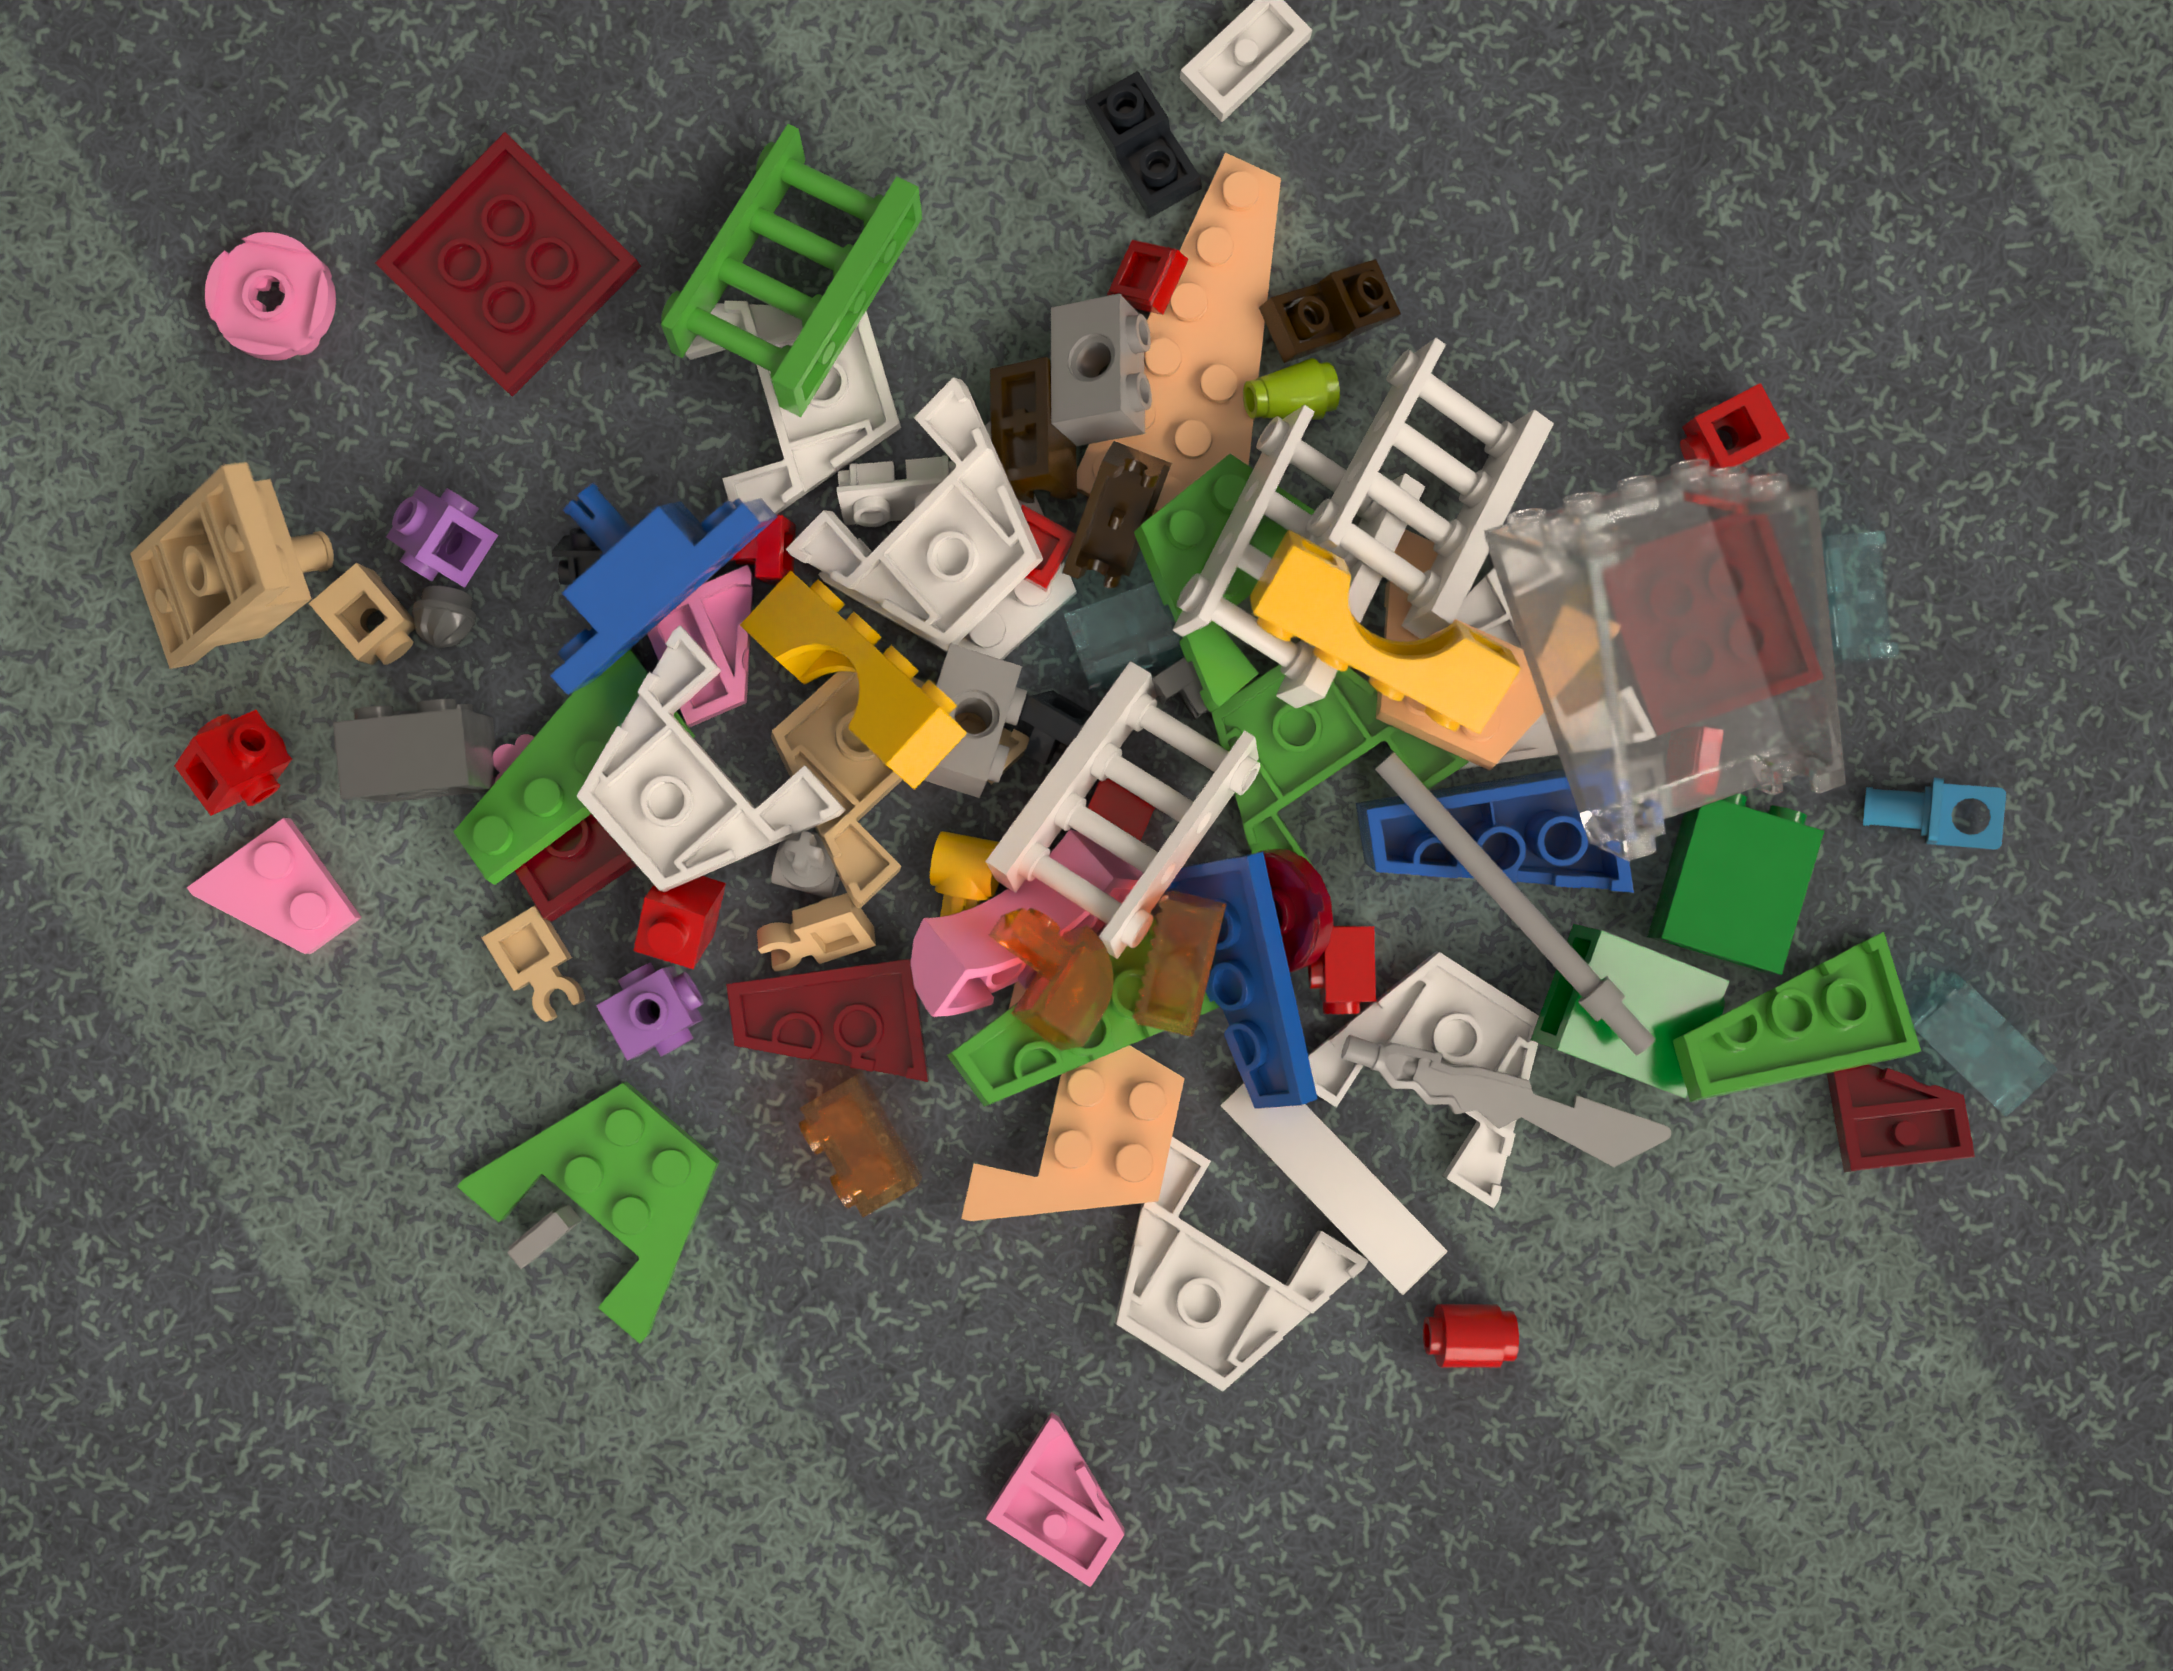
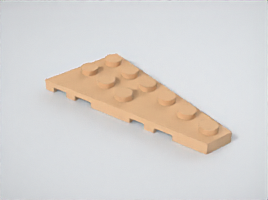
[1077,152,1281,516]

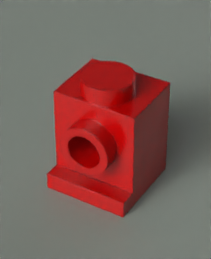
[1680,383,1790,481]
[1308,925,1376,1014]

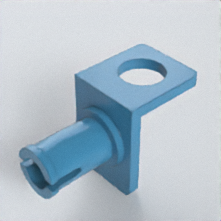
[1863,778,2006,850]

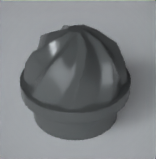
[412,586,476,648]

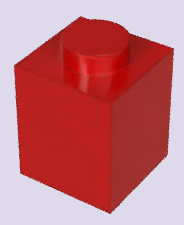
[633,876,726,969]

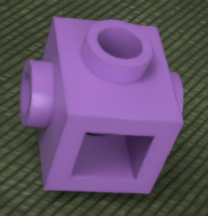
[386,485,498,588]
[596,962,704,1060]

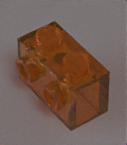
[799,1071,922,1217]

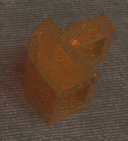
[989,908,1113,1051]

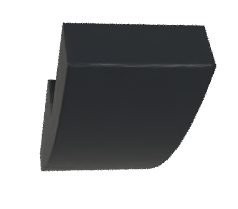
[1085,71,1202,218]

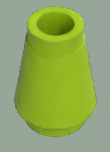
[1243,358,1340,420]

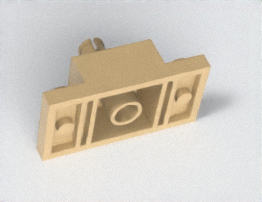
[130,462,334,669]

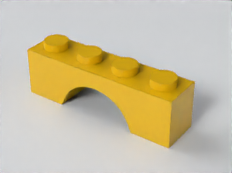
[1250,529,1521,734]
[740,570,967,790]

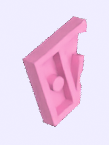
[648,565,754,727]
[187,818,362,954]
[986,1412,1125,1587]

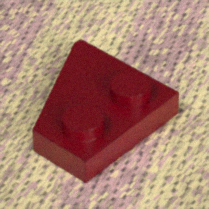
[1827,1064,1975,1172]

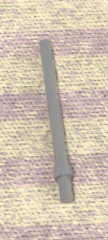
[1375,753,1655,1055]

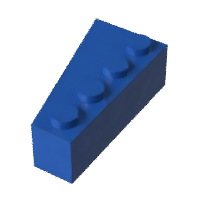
[1356,763,1634,893]

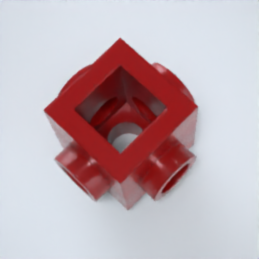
[174,709,292,816]

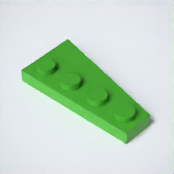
[1672,932,1921,1102]

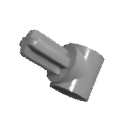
[771,831,840,898]

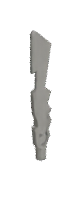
[1341,1035,1671,1167]

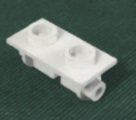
[837,455,956,527]

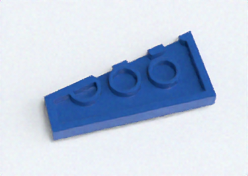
[1164,852,1318,1109]

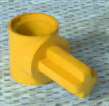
[930,831,999,917]

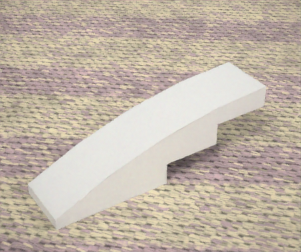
[1220,1083,1448,1295]

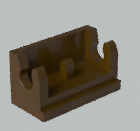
[990,357,1077,503]
[1062,441,1172,588]

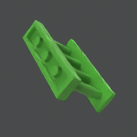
[661,124,923,417]

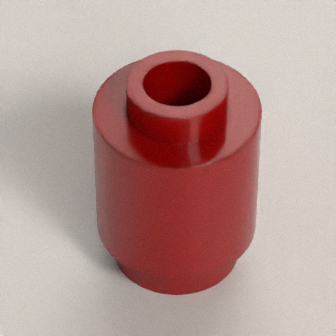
[1423,1304,1519,1368]

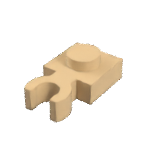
[757,893,876,971]
[482,905,585,1022]

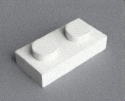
[1180,0,1312,122]

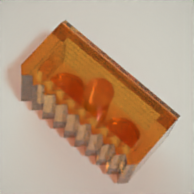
[1132,890,1226,1036]

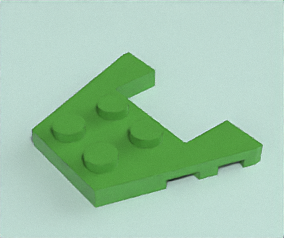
[1134,454,1315,713]
[1212,664,1469,866]
[457,1081,720,1344]

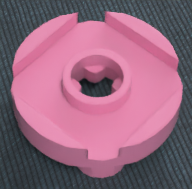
[205,232,336,360]

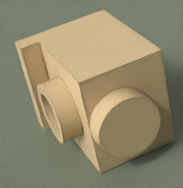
[309,563,415,665]

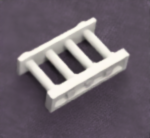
[1306,338,1554,639]
[1173,405,1425,709]
[985,661,1260,959]

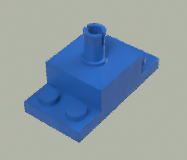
[550,483,778,695]

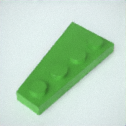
[453,649,695,885]
[947,913,1219,1106]

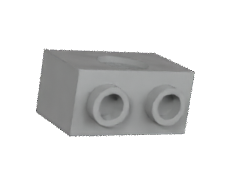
[1051,293,1152,446]
[924,643,1027,798]

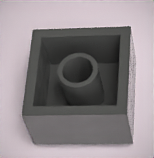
[333,699,499,804]

